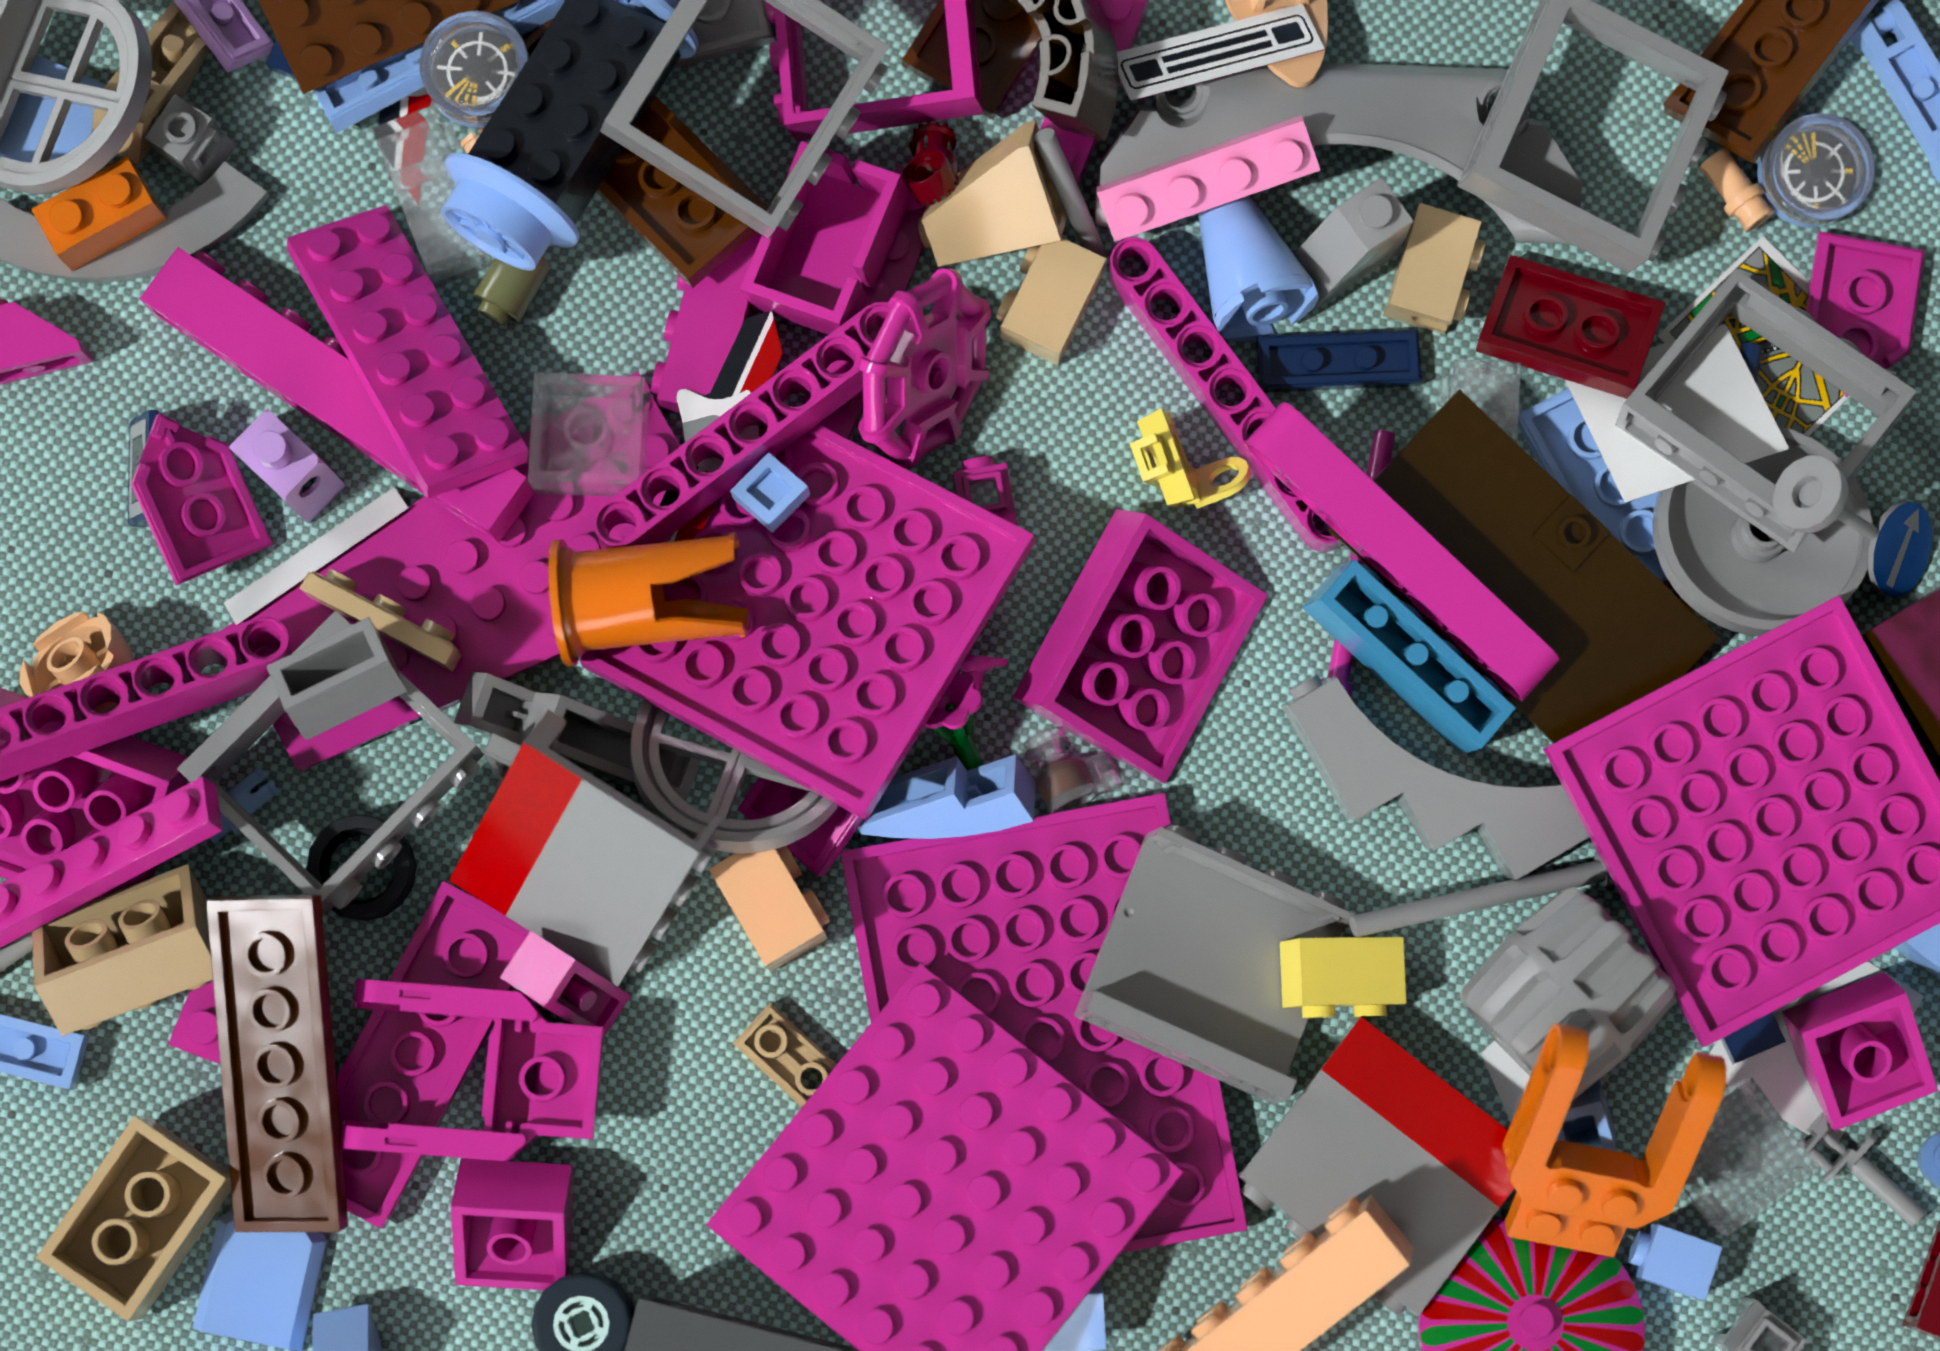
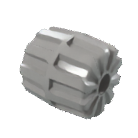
[1460,887,1677,1100]

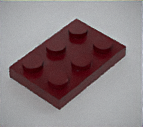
[1476,254,1666,399]

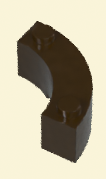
[1007,0,1119,141]

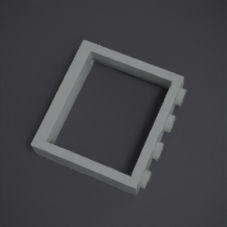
[600,0,889,239]
[1457,0,1729,273]
[1615,268,1917,553]
[177,610,484,913]

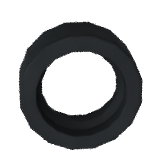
[306,814,417,921]

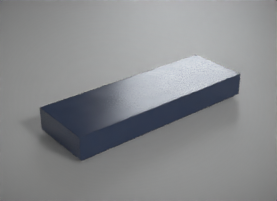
[1256,329,1422,393]

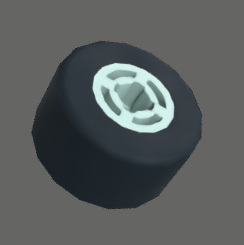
[531,1271,635,1351]

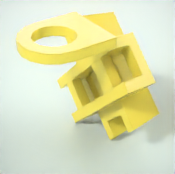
[1129,408,1251,509]

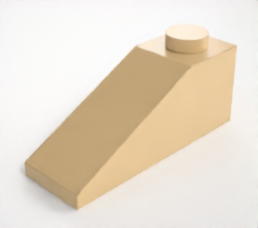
[91,1,210,165]

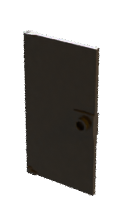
[1327,389,1719,743]

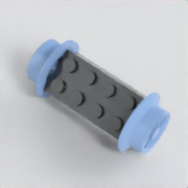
[441,0,699,271]

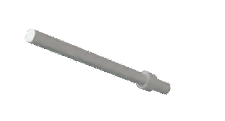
[1349,855,1615,937]

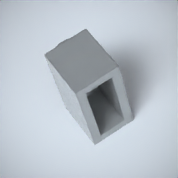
[266,617,408,740]

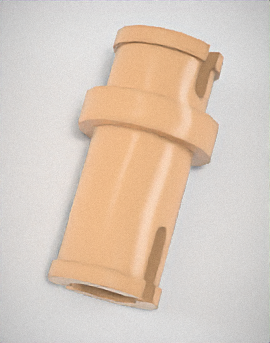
[1699,148,1775,232]

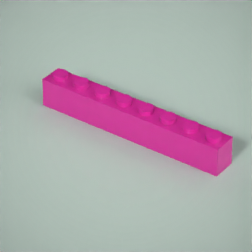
[139,247,536,544]

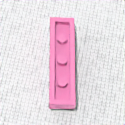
[1097,115,1320,242]

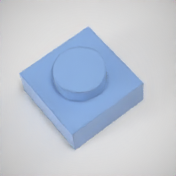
[730,452,811,533]

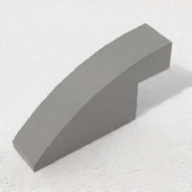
[454,672,701,801]

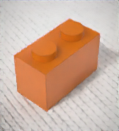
[31,157,167,272]

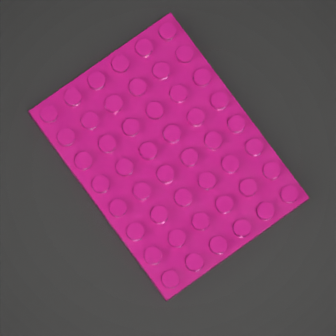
[841,793,1248,1253]

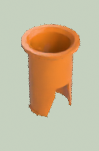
[548,532,749,667]

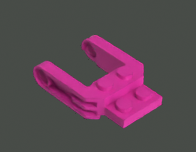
[340,979,604,1161]

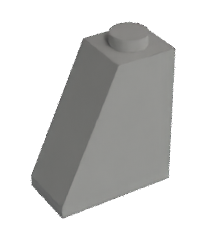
[1294,177,1413,313]

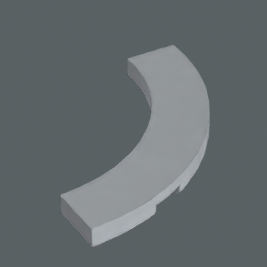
[0,161,271,283]

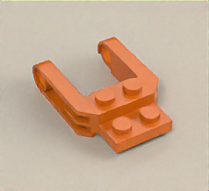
[1502,1023,1727,1257]

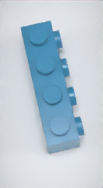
[1301,559,1516,754]

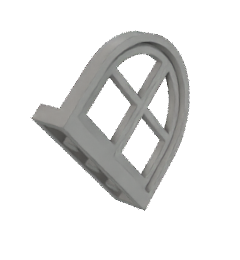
[0,0,152,194]
[631,700,838,853]

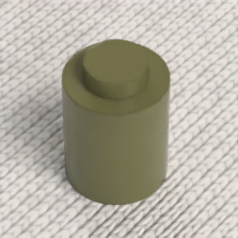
[473,257,552,326]

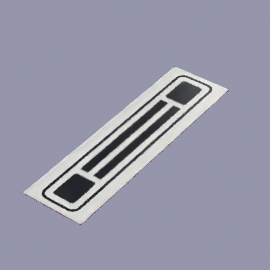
[1117,3,1325,101]

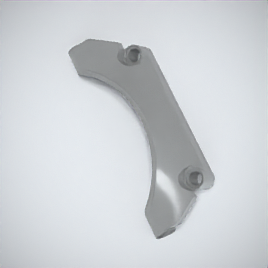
[1094,62,1582,244]

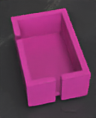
[740,141,912,335]

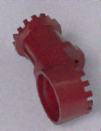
[902,120,959,205]

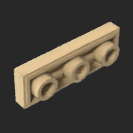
[299,569,462,672]
[733,1003,837,1107]

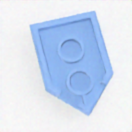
[192,1209,328,1351]

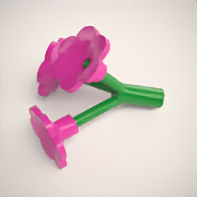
[924,654,1008,770]

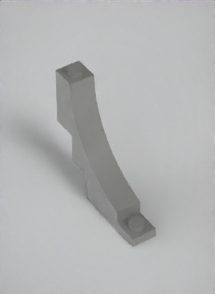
[1281,674,1589,880]

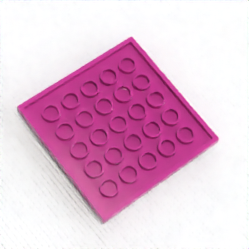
[579,424,1035,820]
[1543,595,1940,1047]
[706,963,1183,1351]

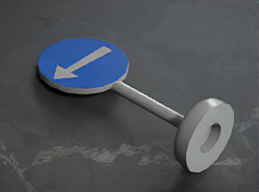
[1772,455,1932,597]

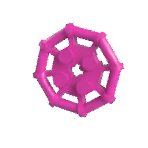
[858,268,991,469]

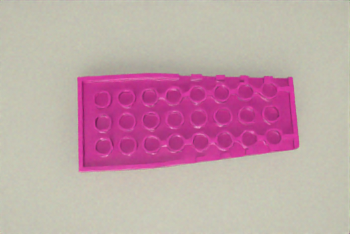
[224,371,680,773]

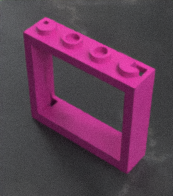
[765,0,984,141]

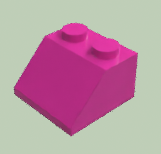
[1781,972,1938,1131]
[451,1158,573,1290]

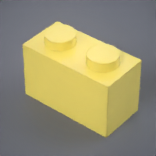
[1280,937,1406,1018]

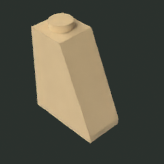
[918,120,1067,267]

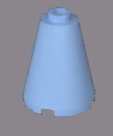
[1198,195,1319,342]

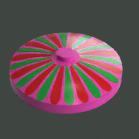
[1417,1217,1645,1351]

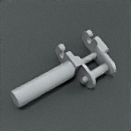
[1796,1112,1926,1226]

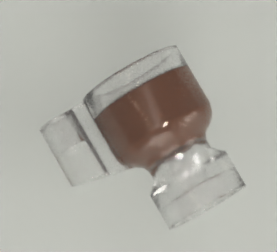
[1023,726,1124,815]

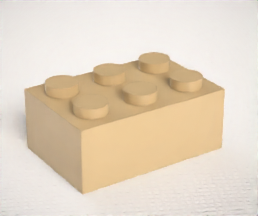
[32,864,213,1036]
[36,1116,231,1321]

